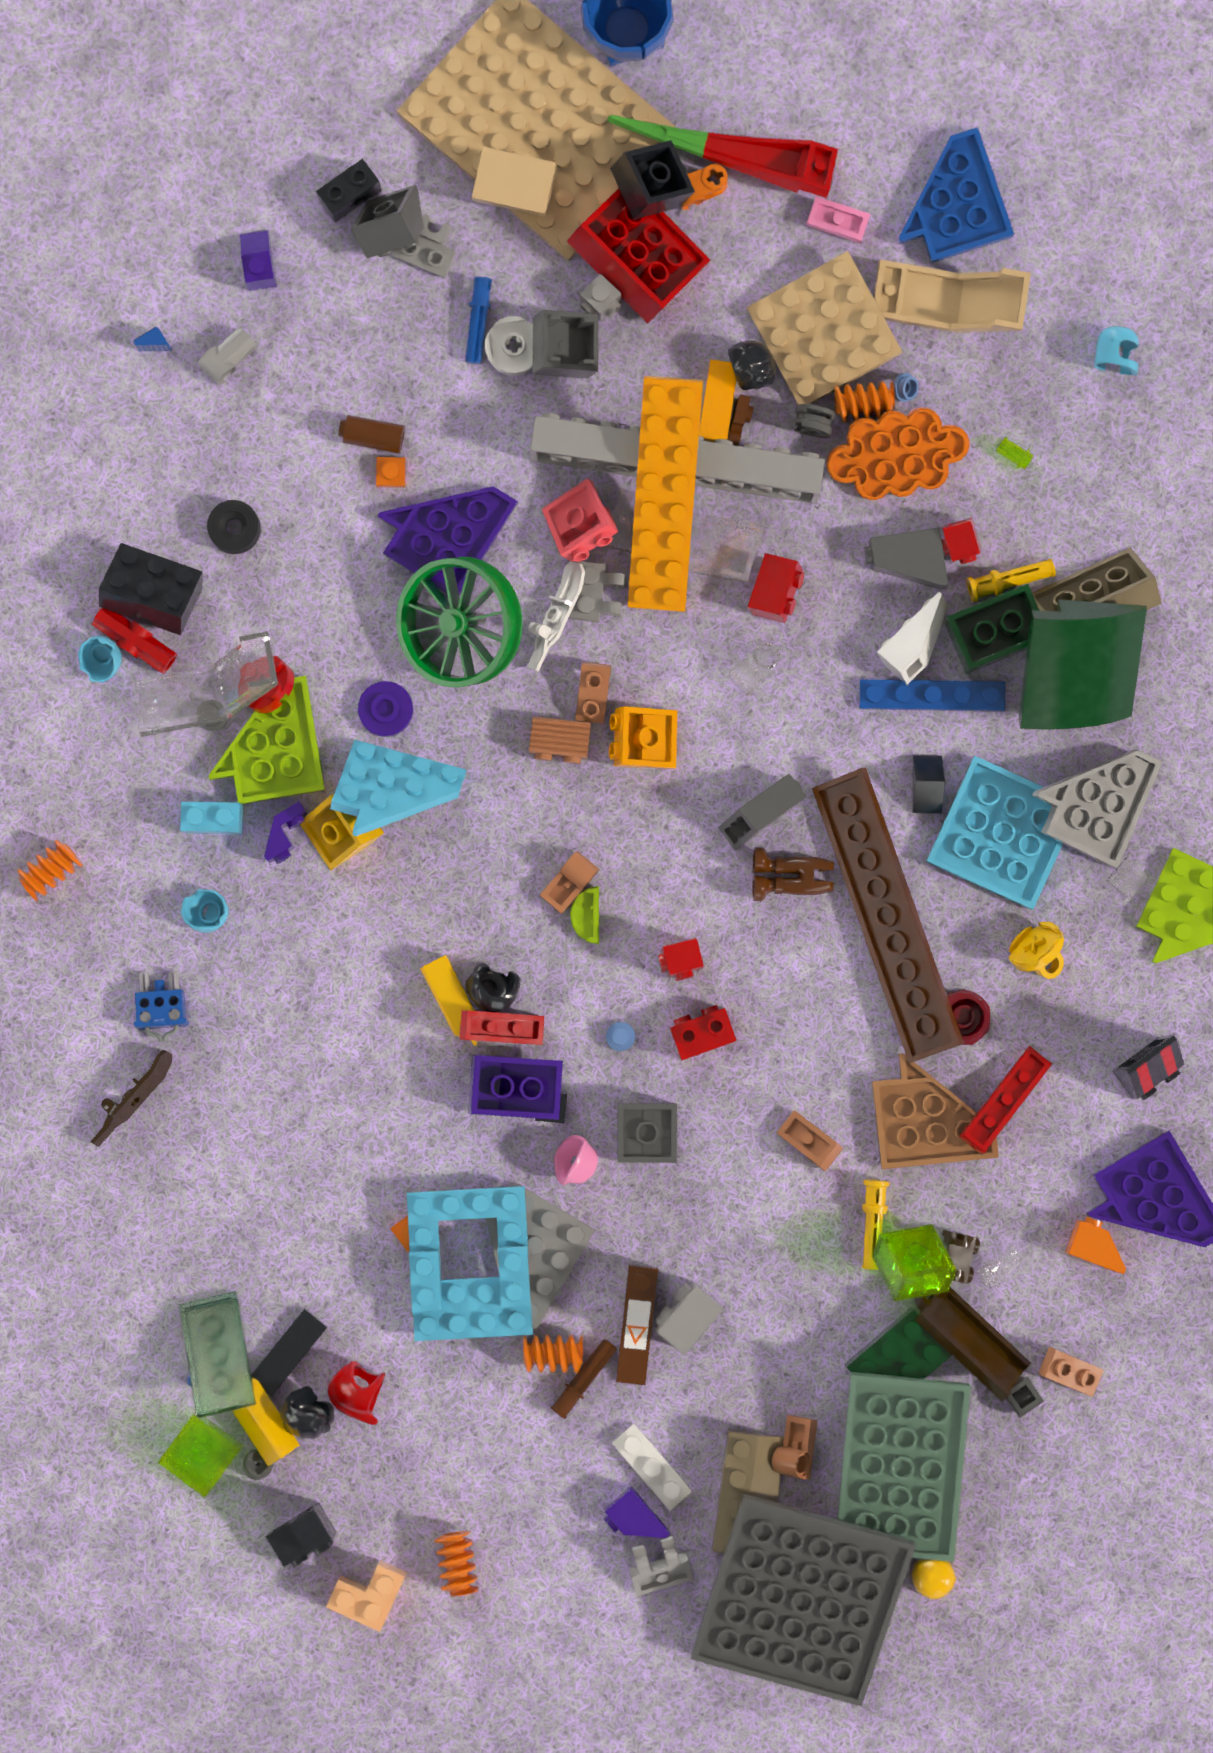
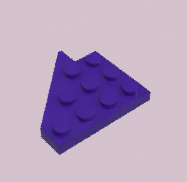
[378,486,518,596]

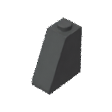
[864,527,948,589]
[718,773,807,851]

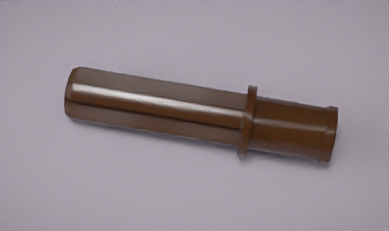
[550,1339,616,1419]

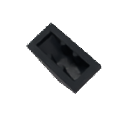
[912,755,945,814]

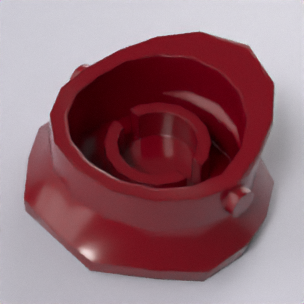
[947,989,990,1045]

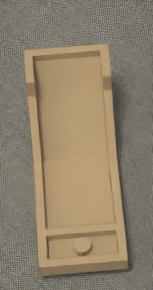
[873,259,1031,333]

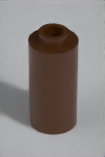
[338,415,405,454]

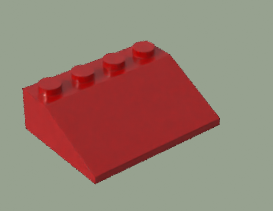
[567,188,710,324]

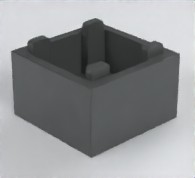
[532,310,598,378]
[618,1103,677,1163]

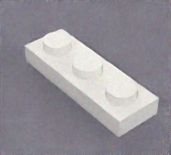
[612,1423,692,1511]

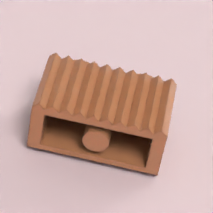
[529,716,591,764]

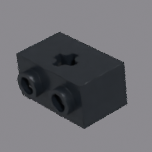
[316,158,382,223]

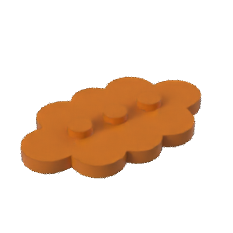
[826,407,970,500]

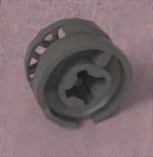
[792,404,836,438]

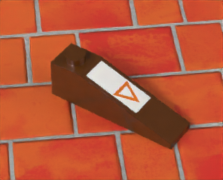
[616,1264,658,1385]

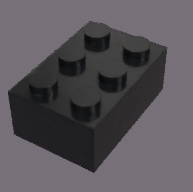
[99,543,203,636]

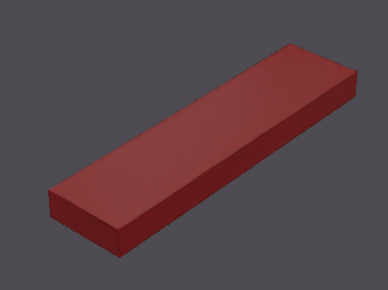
[959,1046,1052,1155]

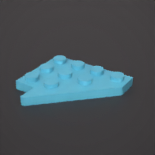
[330,740,466,836]

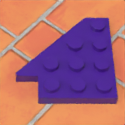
[1086,1131,1213,1248]

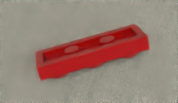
[459,1010,545,1045]

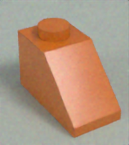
[1065,1217,1126,1275]

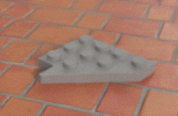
[1032,750,1162,868]
[485,1185,595,1331]

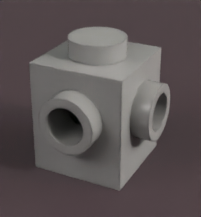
[580,274,621,321]

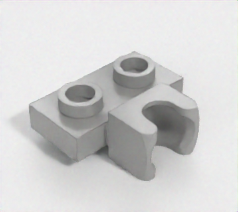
[392,214,457,279]

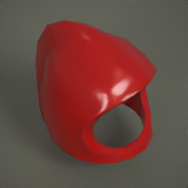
[327,1361,386,1425]

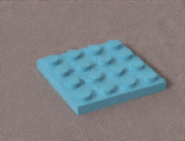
[926,756,1063,910]

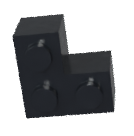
[266,1502,337,1568]

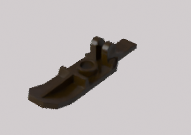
[90,1050,172,1147]

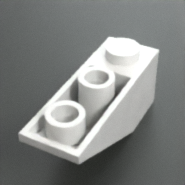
[877,592,948,684]

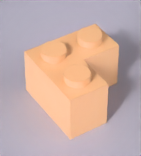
[326,1560,407,1632]

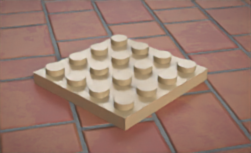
[747,251,903,404]

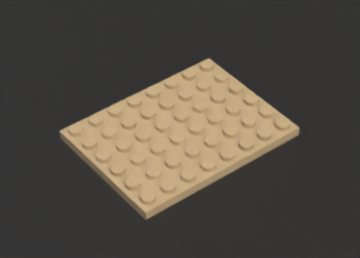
[396,0,677,262]

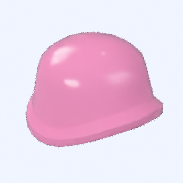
[554,1135,598,1185]

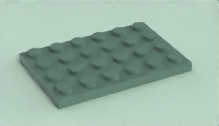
[837,1372,971,1562]

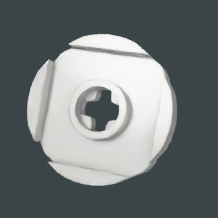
[485,316,532,375]

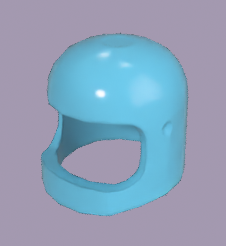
[1094,326,1139,376]

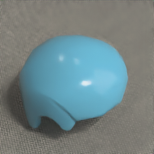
[78,636,122,683]
[181,889,229,933]

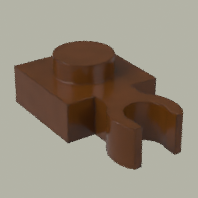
[727,394,754,446]

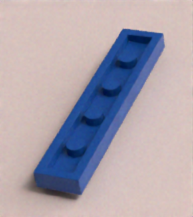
[859,679,1005,712]

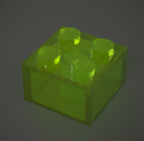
[872,1224,956,1302]
[157,1411,244,1498]

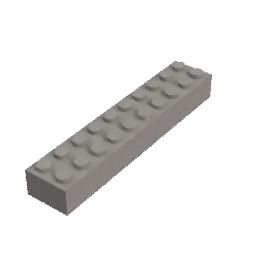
[530,413,825,504]

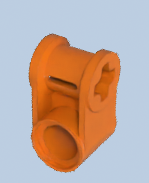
[681,164,728,210]

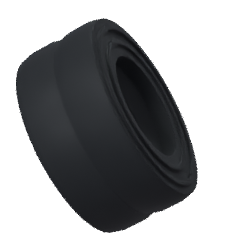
[207,500,261,554]

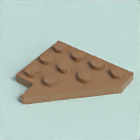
[872,1053,999,1169]

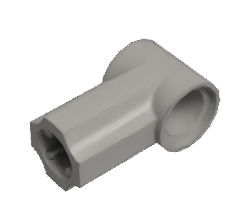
[198,327,258,385]

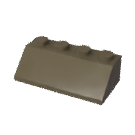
[1032,547,1162,612]
[712,1429,784,1553]

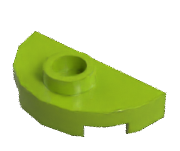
[570,886,599,945]

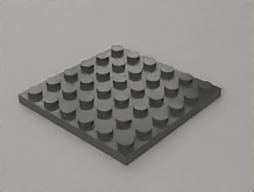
[691,1493,916,1707]

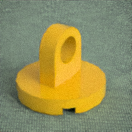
[1009,921,1064,979]

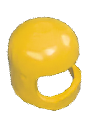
[911,1558,956,1600]

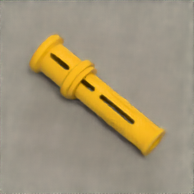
[966,558,1056,602]
[862,1179,890,1270]

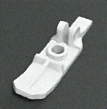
[527,561,585,672]

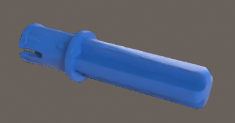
[465,276,492,364]

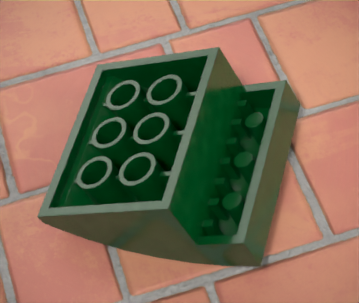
[1018,600,1147,730]

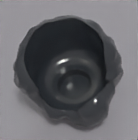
[728,341,776,390]
[465,963,521,1012]
[280,1385,334,1439]

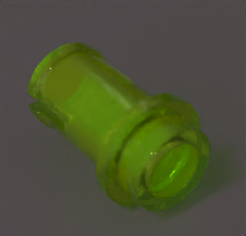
[996,436,1034,470]

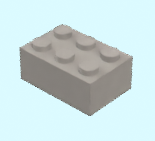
[655,1281,723,1356]

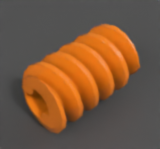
[834,381,895,422]
[17,840,83,902]
[523,1335,583,1373]
[434,1531,479,1596]

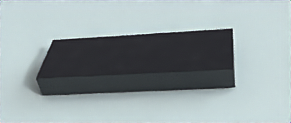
[250,1309,328,1397]

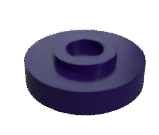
[358,681,414,737]

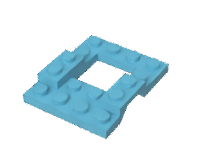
[407,1186,533,1341]

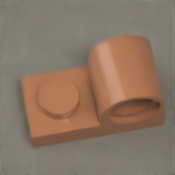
[777,1110,843,1172]

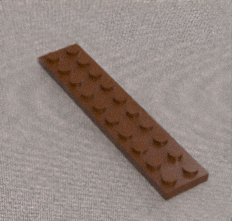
[812,767,964,1063]

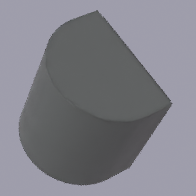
[1006,1376,1044,1418]

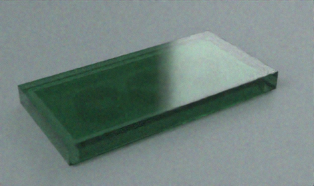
[178,1291,257,1418]

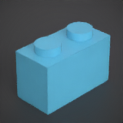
[180,802,243,835]

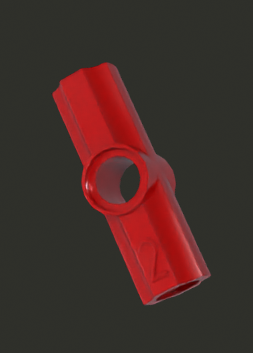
[91,608,178,674]

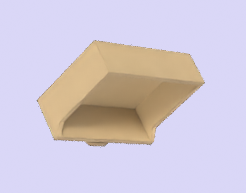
[472,147,557,217]

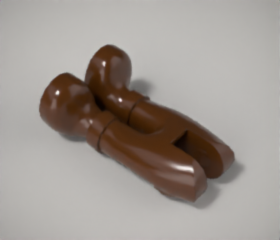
[752,847,834,902]

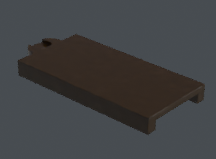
[914,1282,1031,1402]

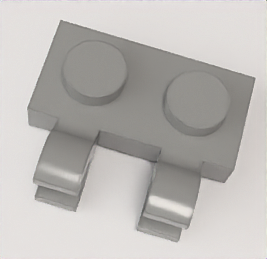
[570,561,626,623]
[629,1537,694,1596]

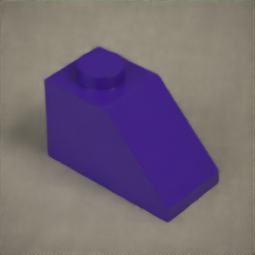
[240,230,277,291]
[604,1486,670,1538]

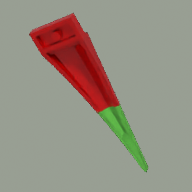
[607,115,838,198]

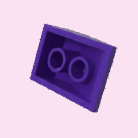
[468,1055,563,1120]

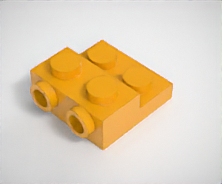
[608,706,678,769]

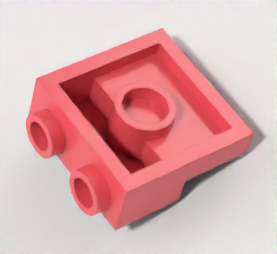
[542,478,619,562]

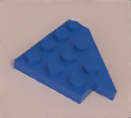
[898,127,1014,264]

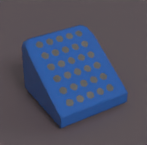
[133,327,172,352]

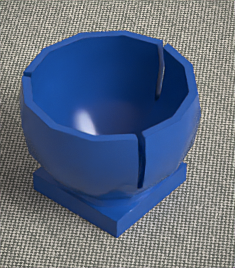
[581,0,674,67]

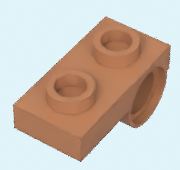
[575,661,611,724]
[540,851,600,914]
[1038,1346,1104,1397]
[772,1415,818,1480]

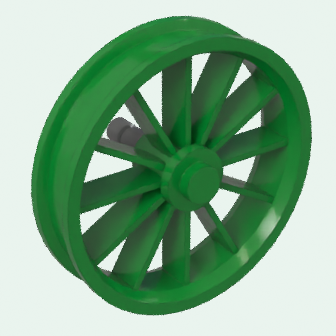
[396,557,523,688]

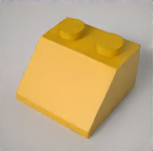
[300,794,384,871]

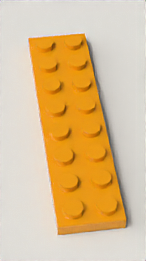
[627,376,703,612]

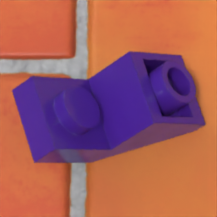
[264,801,308,864]

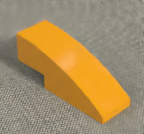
[699,359,736,443]

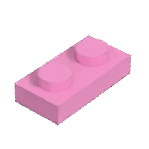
[806,196,870,244]

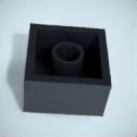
[610,140,695,220]

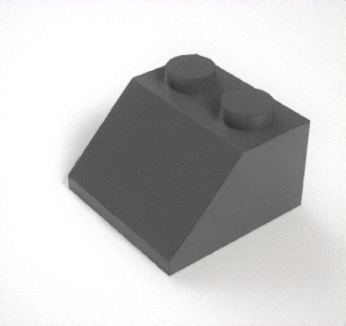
[351,184,424,259]

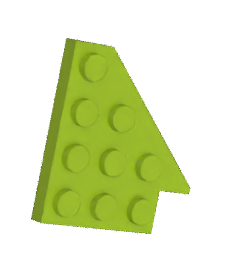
[208,675,325,805]
[1136,848,1213,964]

